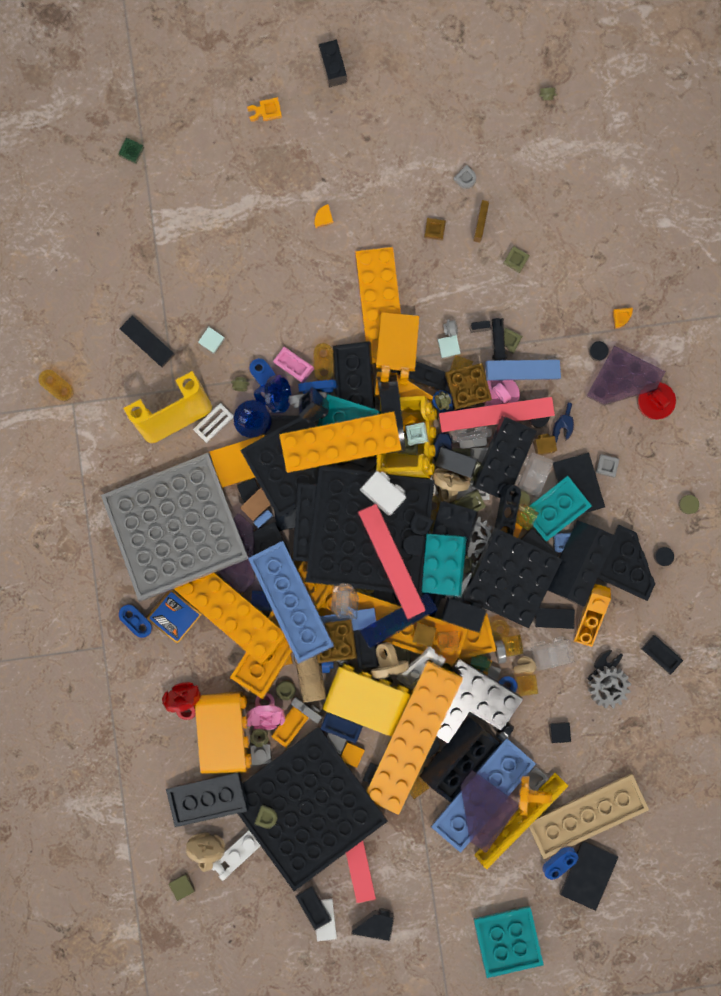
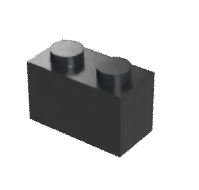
[319,39,347,88]
[440,595,487,633]

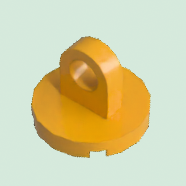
[519,776,552,816]

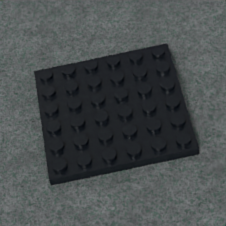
[305,466,435,596]
[237,726,388,892]

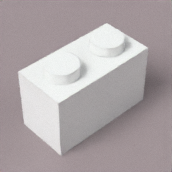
[360,471,406,516]

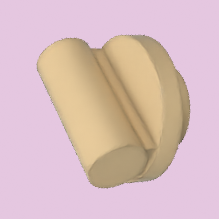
[514,656,536,675]

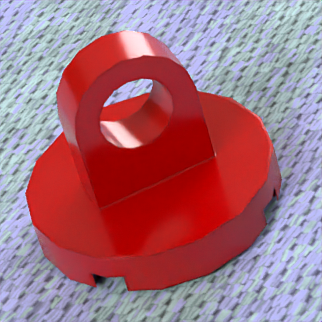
[637,382,676,420]
[162,682,201,720]

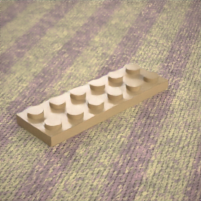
[529,773,649,859]

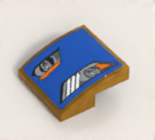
[146,589,202,644]

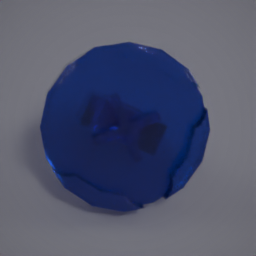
[254,375,291,413]
[233,400,271,438]

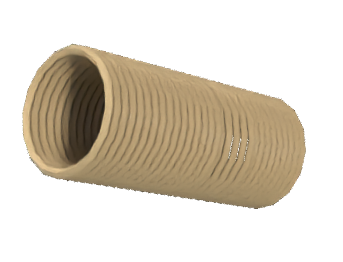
[294,655,327,702]

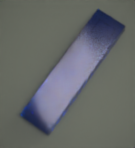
[360,593,438,648]

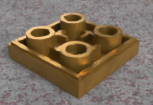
[445,363,492,410]
[317,619,357,663]

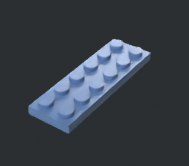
[248,541,334,664]
[431,739,536,853]

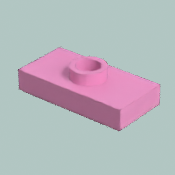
[273,347,315,383]

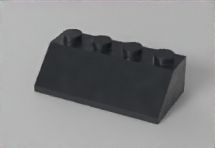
[548,520,617,607]
[419,717,501,803]

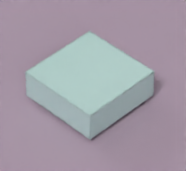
[198,327,225,354]
[438,335,461,358]
[406,422,428,446]

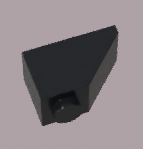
[299,387,329,422]
[351,908,394,941]

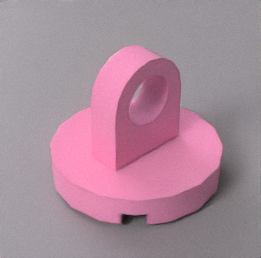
[483,380,520,406]
[246,693,285,730]

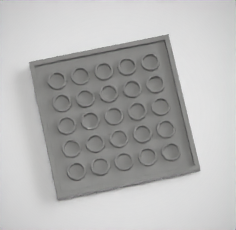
[101,453,248,602]

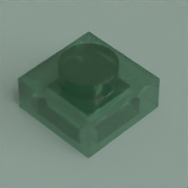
[118,137,144,164]
[470,655,491,672]

